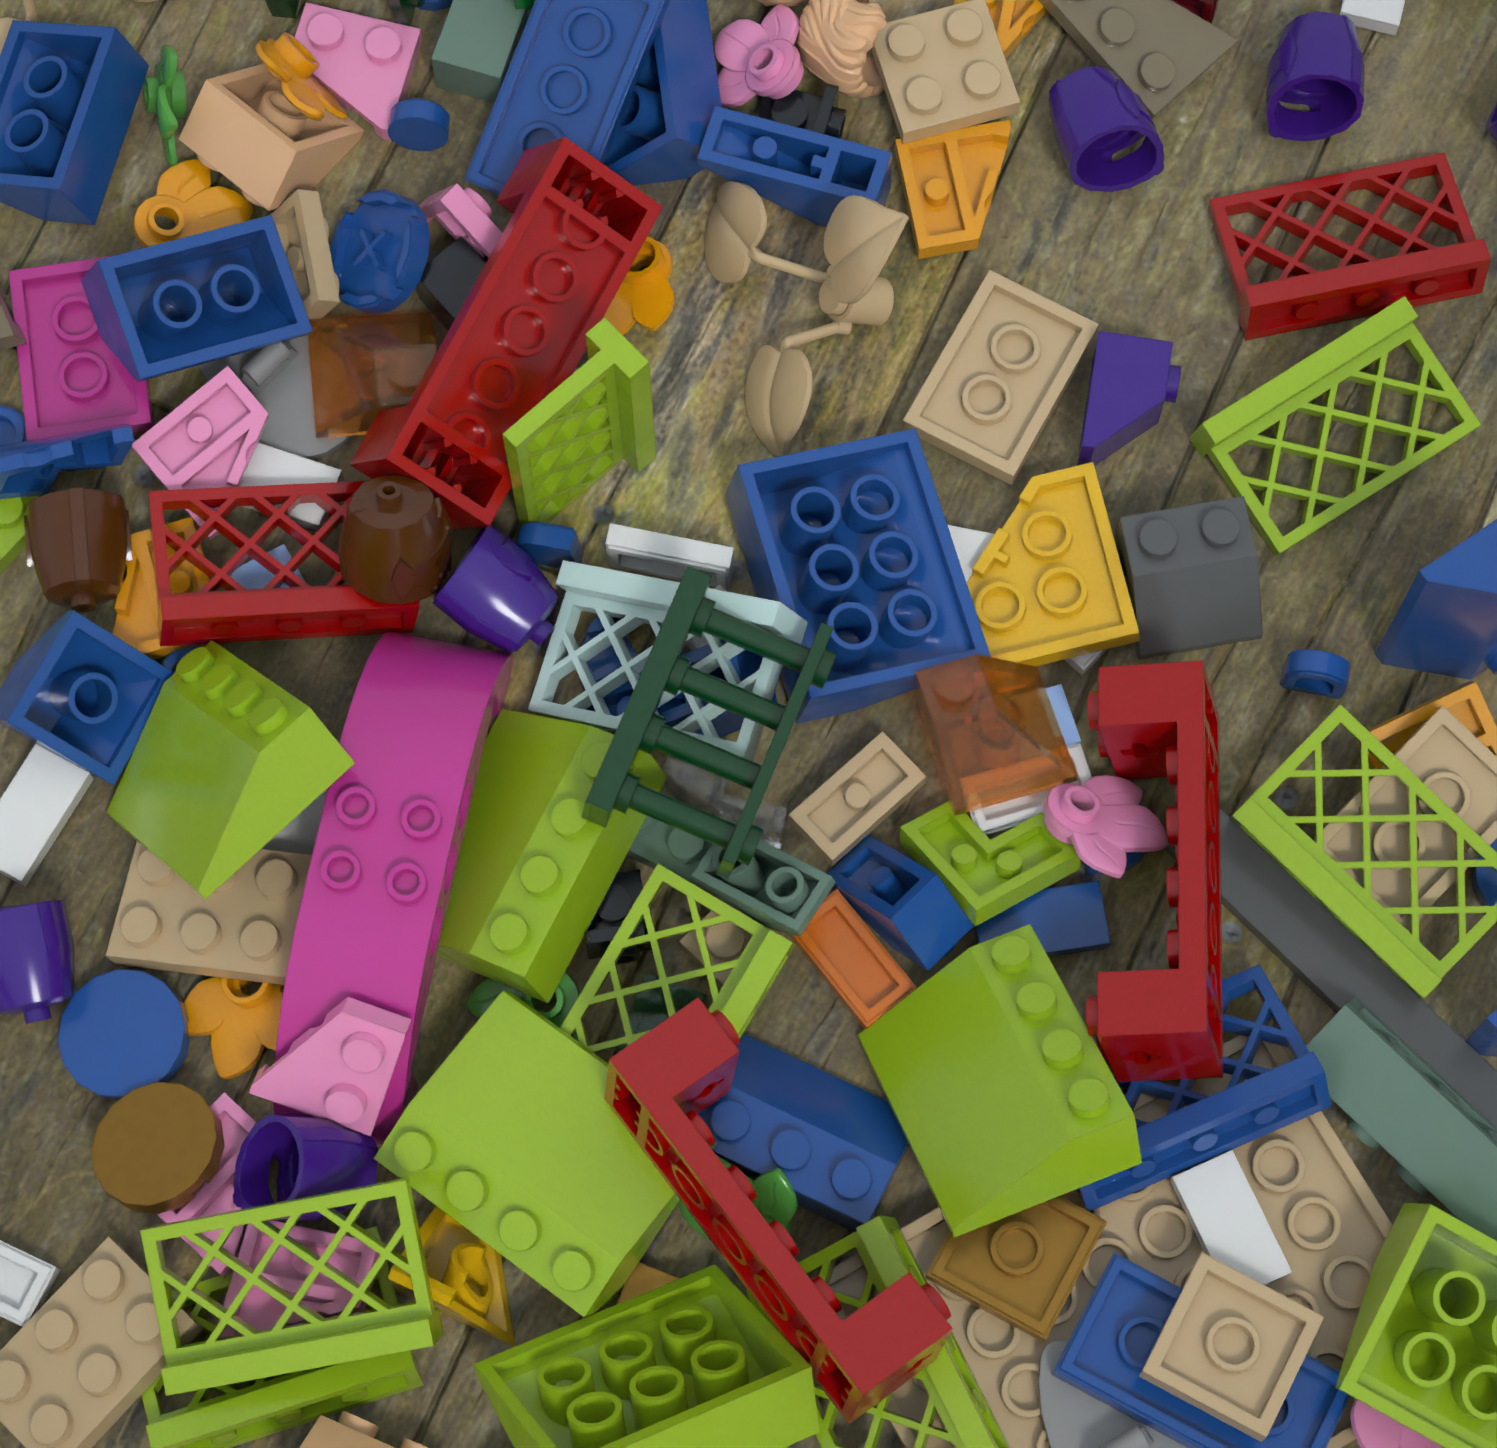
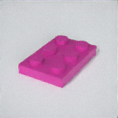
[9,255,154,441]

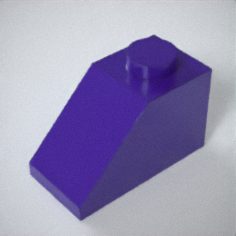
[1077,331,1181,466]

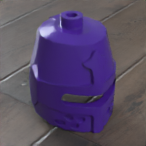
[1266,11,1365,141]
[1049,66,1164,192]
[432,524,559,654]
[0,900,75,1024]
[232,1114,378,1221]

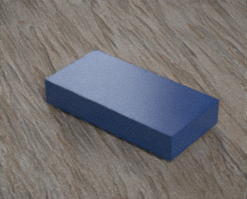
[974,881,1111,957]

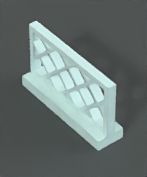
[528,560,808,761]

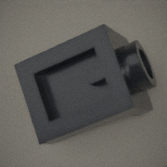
[758,83,847,139]
[584,869,652,965]

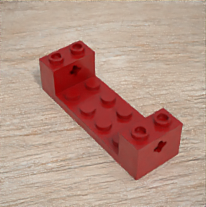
[349,137,663,531]
[1086,660,1223,1082]
[604,997,953,1424]

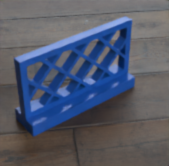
[1077,964,1331,1212]

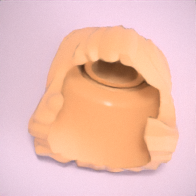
[796,0,887,98]

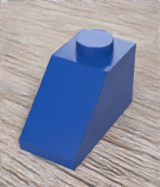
[827,834,974,971]

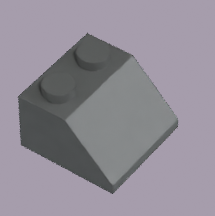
[1114,496,1263,660]

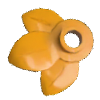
[255,32,348,121]
[133,159,254,248]
[603,236,675,335]
[183,977,284,1079]

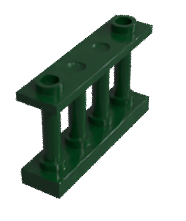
[581,566,837,879]

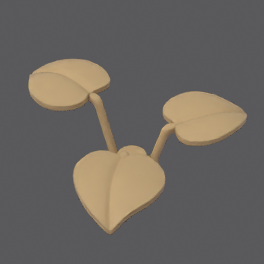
[704,181,909,457]

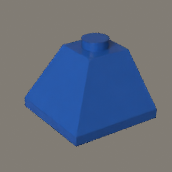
[0,609,174,785]

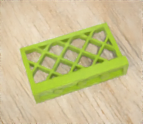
[1188,296,1481,557]
[502,317,656,526]
[1230,704,1497,999]
[560,863,796,1053]
[140,1177,444,1396]
[746,1215,1010,1448]
[142,1226,424,1448]

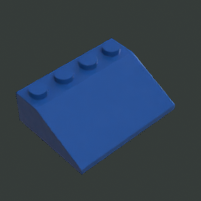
[725,428,991,724]

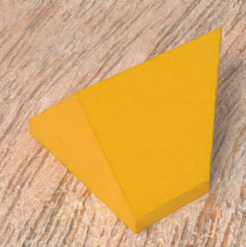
[388,1206,516,1347]

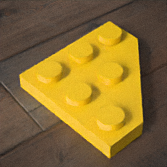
[952,462,1140,686]

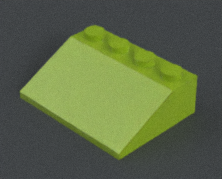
[106,640,355,900]
[437,709,667,1003]
[858,924,1142,1238]
[374,990,717,1317]
[1335,1203,1497,1448]
[474,1264,820,1448]

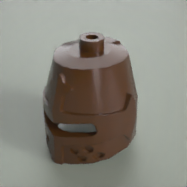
[339,475,452,604]
[24,488,133,613]

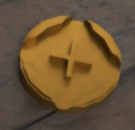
[91,1082,225,1214]

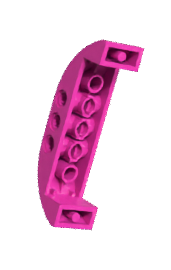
[273,631,514,1144]

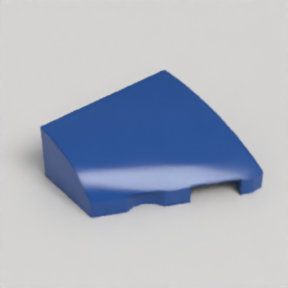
[0,424,134,499]

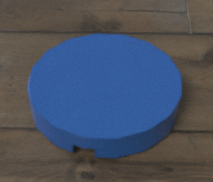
[330,189,430,315]
[58,969,190,1100]

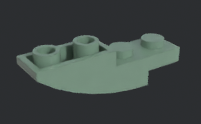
[627,816,836,936]

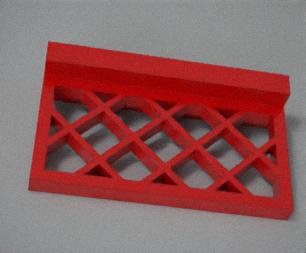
[1208,152,1491,341]
[148,481,420,646]

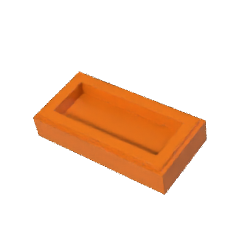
[788,889,917,1029]

